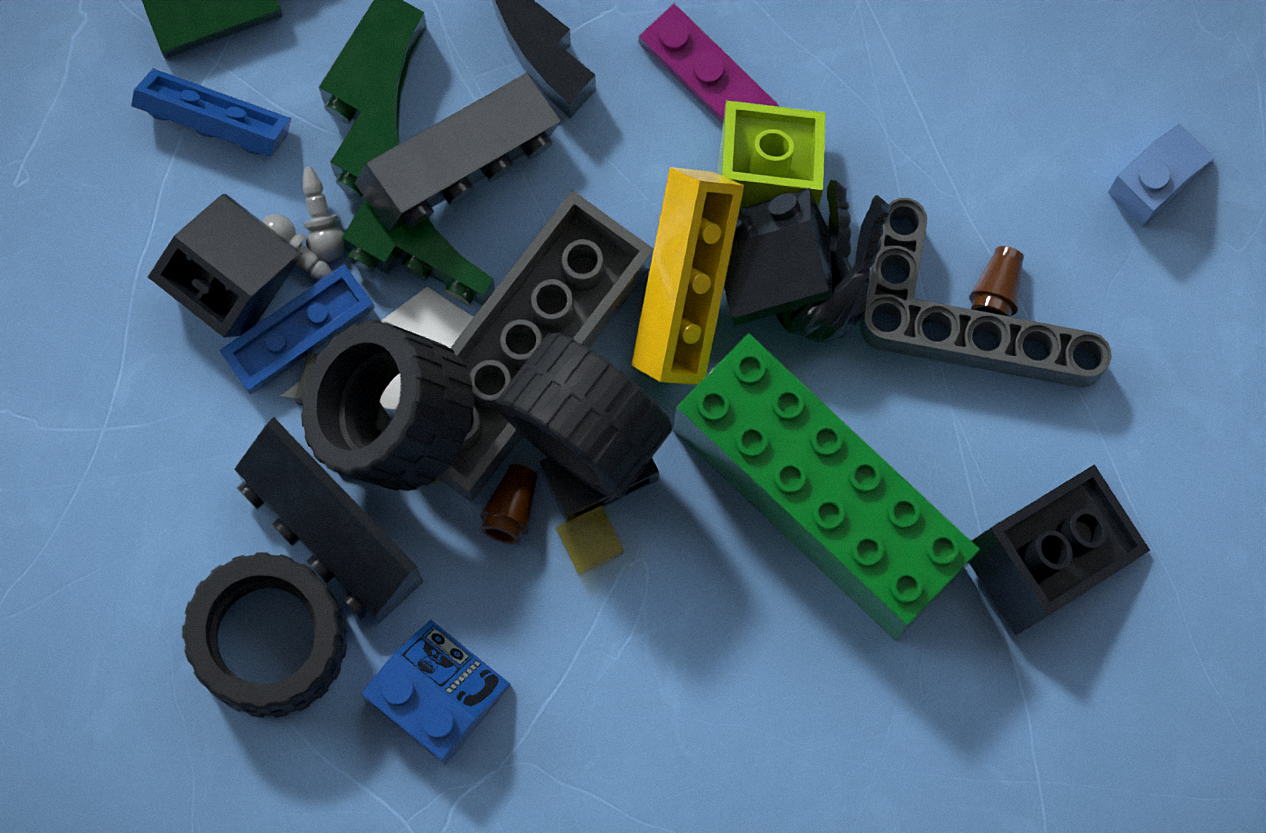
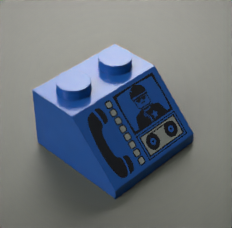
[361,619,511,765]

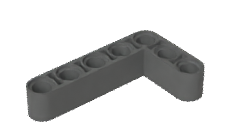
[861,198,1112,387]

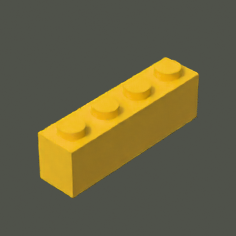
[631,167,744,385]

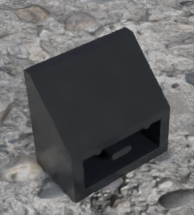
[147,194,303,338]

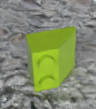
[717,101,826,208]

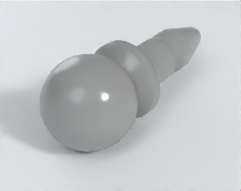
[302,167,345,263]
[261,214,332,282]

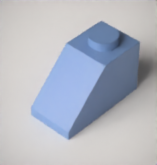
[1108,124,1215,227]

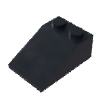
[969,464,1150,636]

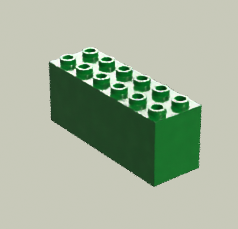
[674,333,979,641]

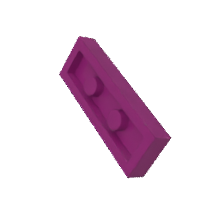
[639,3,779,124]

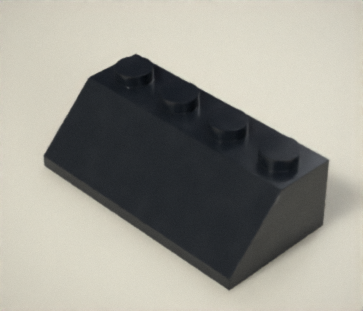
[234,417,424,624]

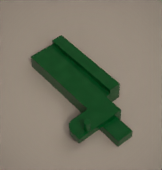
[142,0,283,59]

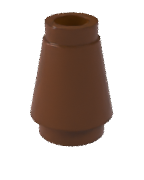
[969,246,1024,317]
[480,464,538,544]

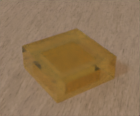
[556,505,624,576]

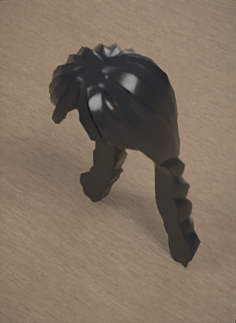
[777,179,891,343]

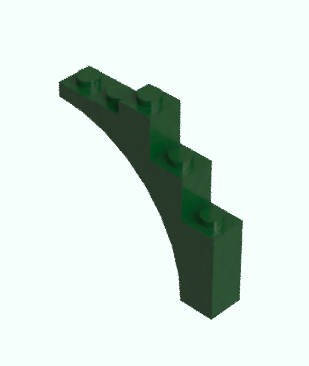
[319,0,495,306]

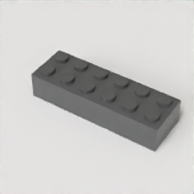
[437,190,654,503]

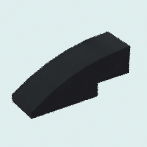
[492,0,596,119]

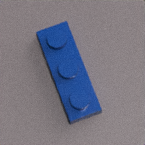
[131,68,291,157]
[219,264,375,395]

